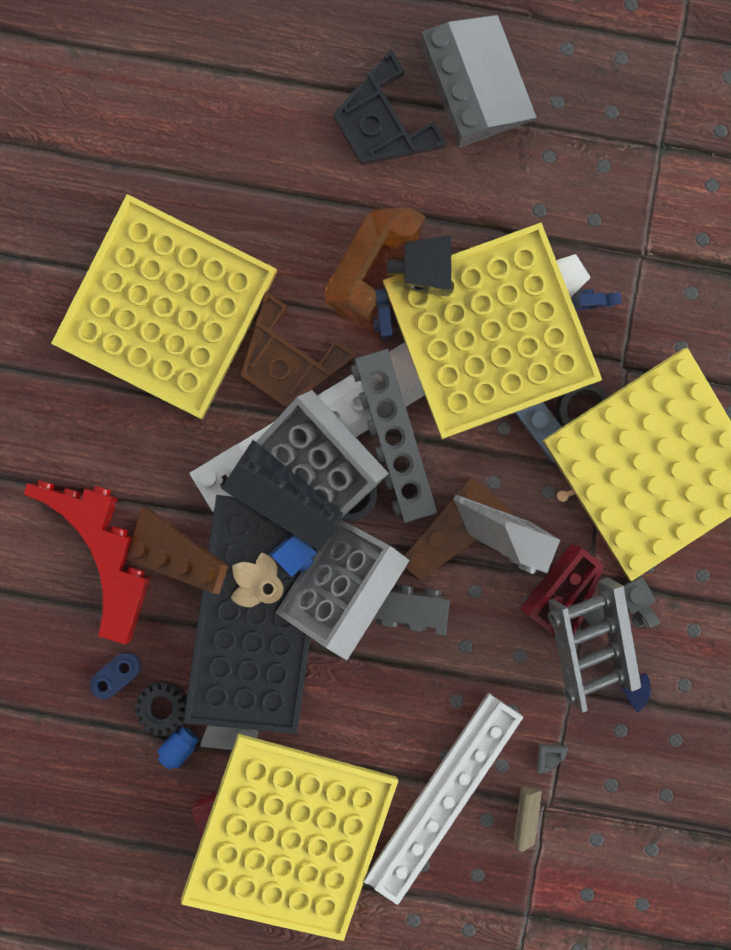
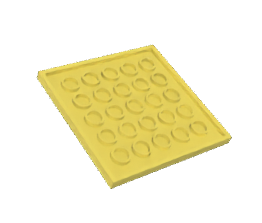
[51,194,277,420]
[383,222,602,440]
[542,348,731,581]
[181,734,399,941]

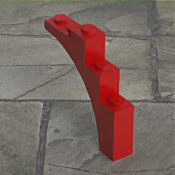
[24,480,151,645]

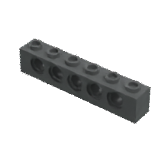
[350,349,437,523]

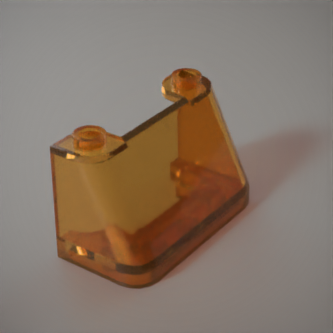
[324,207,425,328]

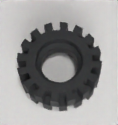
[134,680,187,735]

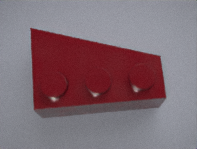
[519,543,604,637]

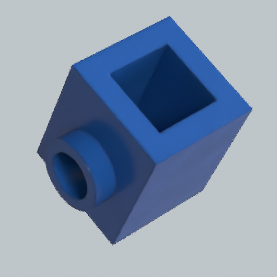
[269,533,316,577]

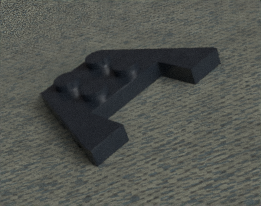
[333,49,447,165]

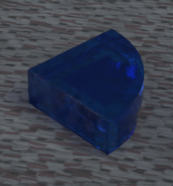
[621,673,651,712]

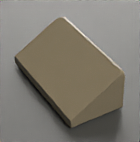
[513,787,542,852]

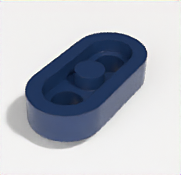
[90,652,142,700]

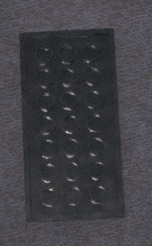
[183,494,316,734]

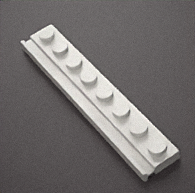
[364,692,523,905]

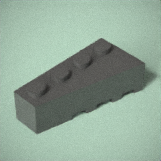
[373,584,450,636]

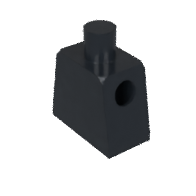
[387,235,451,296]

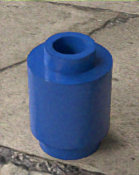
[157,726,199,769]

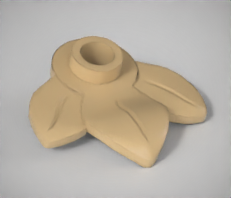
[231,553,284,607]

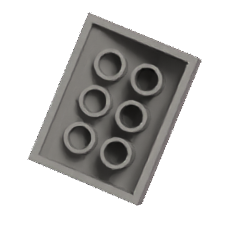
[256,390,389,517]
[275,520,410,660]

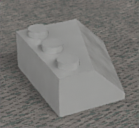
[454,495,560,574]

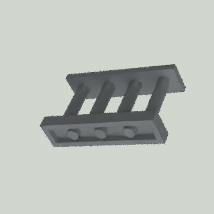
[548,577,641,713]

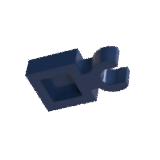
[373,288,393,340]
[571,289,622,311]

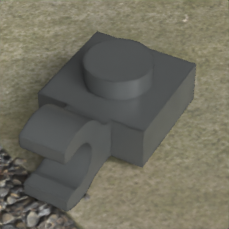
[623,576,660,629]

